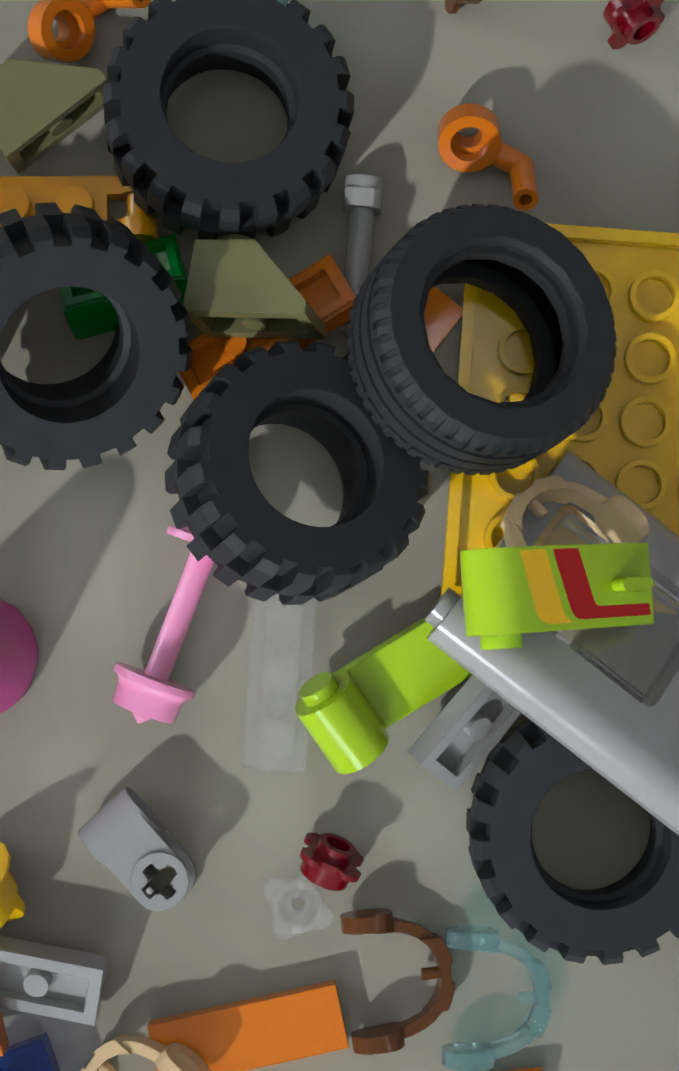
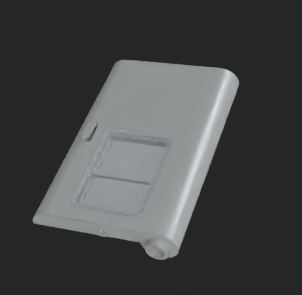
[424,450,679,836]

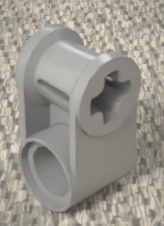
[78,787,196,912]

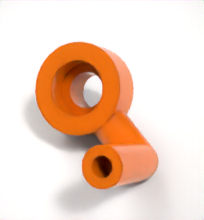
[28,0,151,62]
[437,103,538,211]

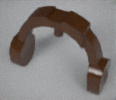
[340,908,455,1055]

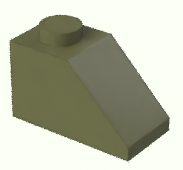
[0,58,108,174]
[183,234,327,340]

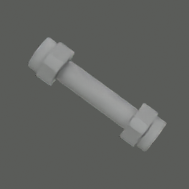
[336,174,383,331]

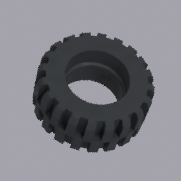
[103,0,354,239]
[0,202,192,471]
[165,339,431,605]
[466,719,679,965]

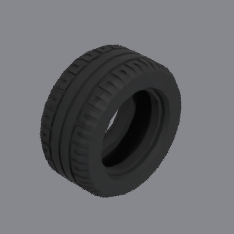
[346,204,617,475]

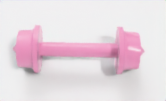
[112,525,214,724]

